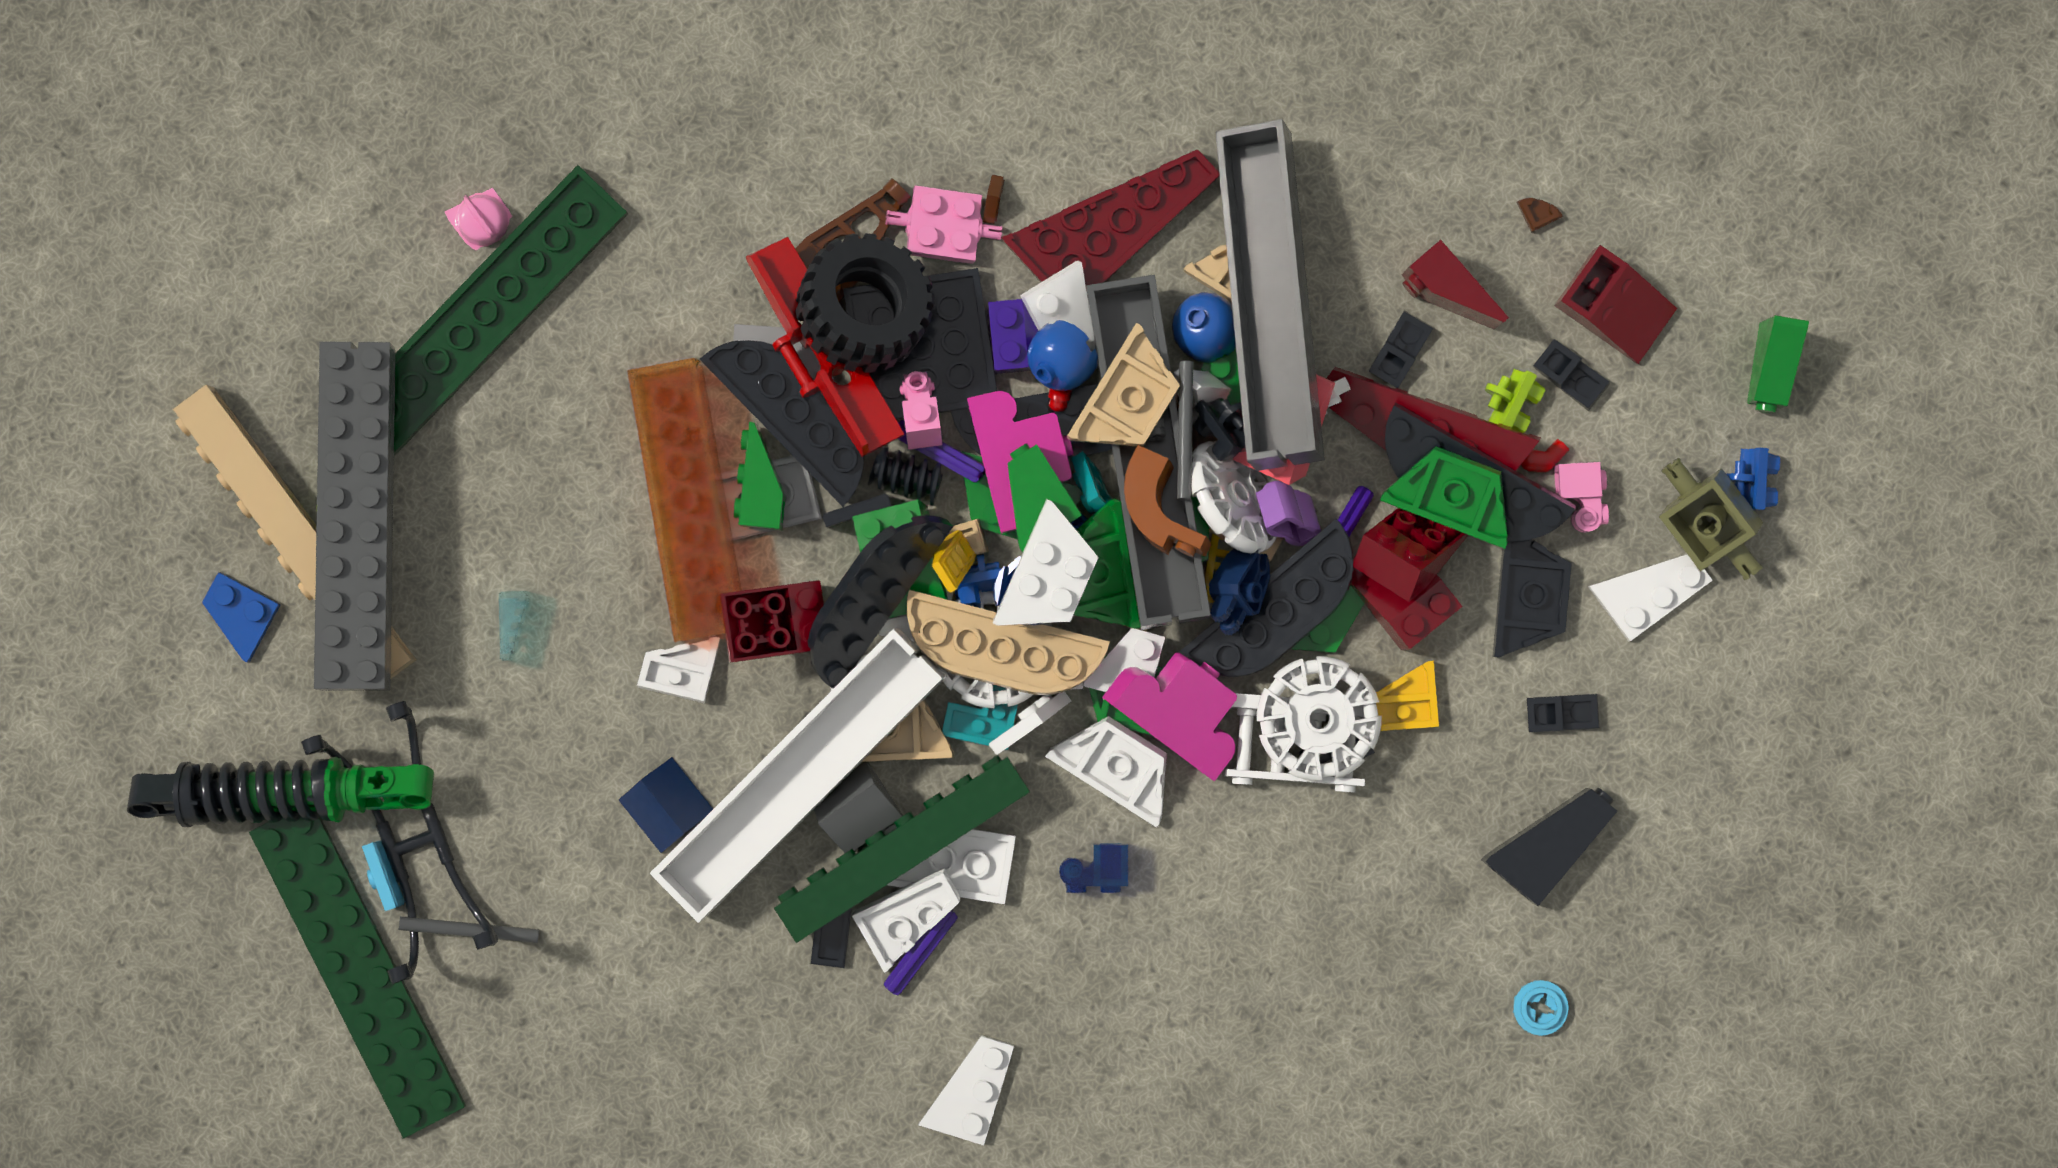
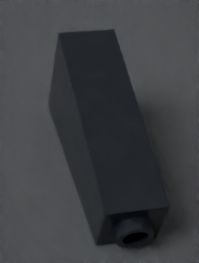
[1481,788,1617,906]

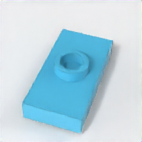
[362,840,405,911]

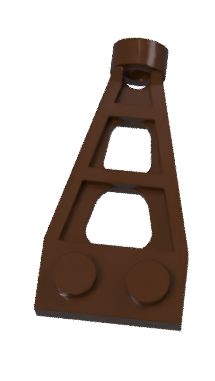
[795,178,911,302]

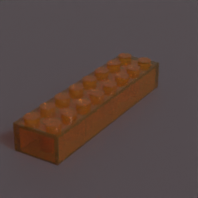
[627,358,742,642]

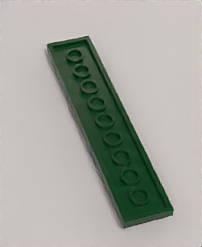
[394,165,628,456]
[249,817,466,1139]

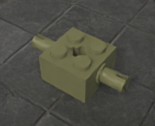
[1659,458,1763,580]

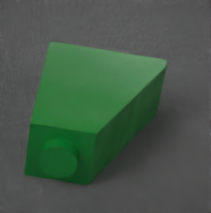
[1747,315,1809,413]
[1007,443,1082,553]

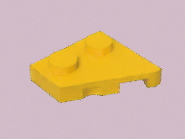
[1376,661,1439,731]

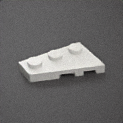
[1020,261,1099,369]
[1588,554,1712,641]
[852,868,960,973]
[918,1035,1014,1145]

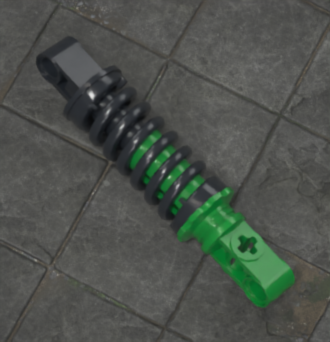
[127,757,434,827]

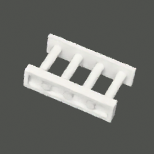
[1224,693,1365,793]

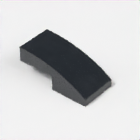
[1369,310,1433,388]
[1533,339,1610,411]
[1527,694,1600,732]

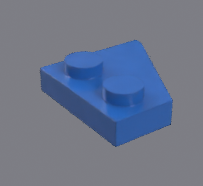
[202,572,281,663]

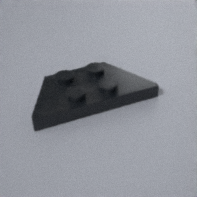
[1492,540,1572,658]

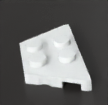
[993,499,1099,626]
[1045,716,1167,827]

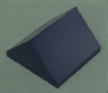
[619,757,713,853]

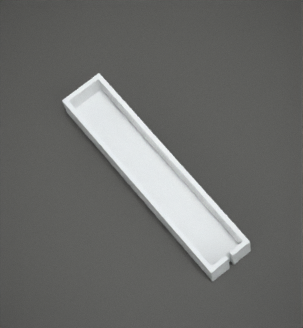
[650,628,946,923]

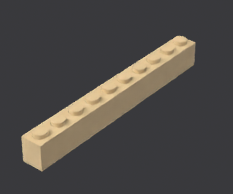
[173,385,416,679]

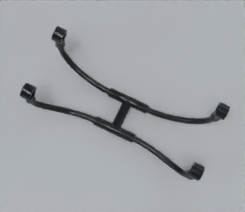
[301,701,498,984]

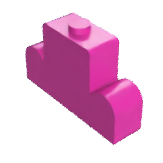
[967,391,1074,534]
[1102,652,1237,781]

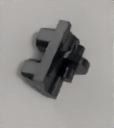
[1193,398,1246,461]

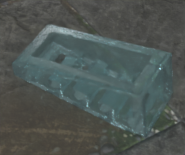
[499,591,531,661]

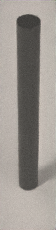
[1177,361,1193,500]
[399,916,539,943]

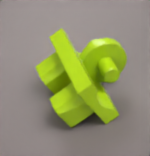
[1485,369,1546,433]

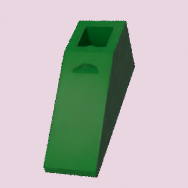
[734,422,786,531]

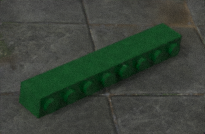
[774,755,1030,943]

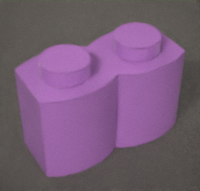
[1256,481,1321,546]

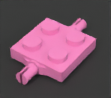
[885,186,1002,264]

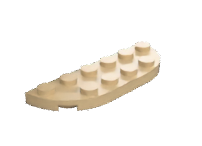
[907,590,1110,695]

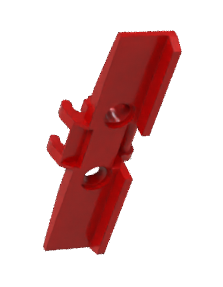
[746,237,904,457]

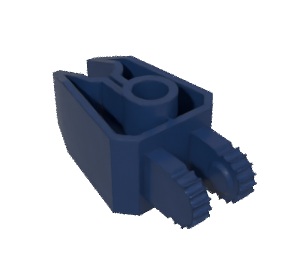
[1209,548,1271,636]

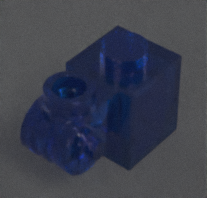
[1059,843,1128,893]

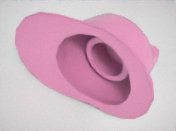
[445,188,512,250]

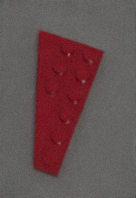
[1001,149,1220,297]
[1326,367,1541,471]

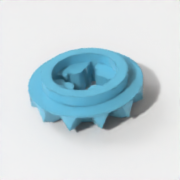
[1513,980,1569,1036]

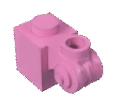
[900,371,942,450]
[1554,462,1609,533]

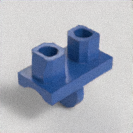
[1727,448,1780,511]
[955,554,1003,608]

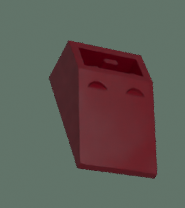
[1554,245,1678,364]
[1353,508,1468,602]
[720,580,824,663]

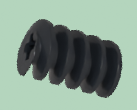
[868,446,943,506]

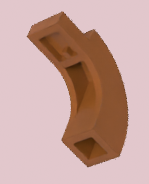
[1124,445,1212,557]

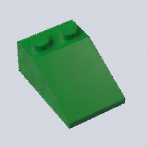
[852,499,948,620]

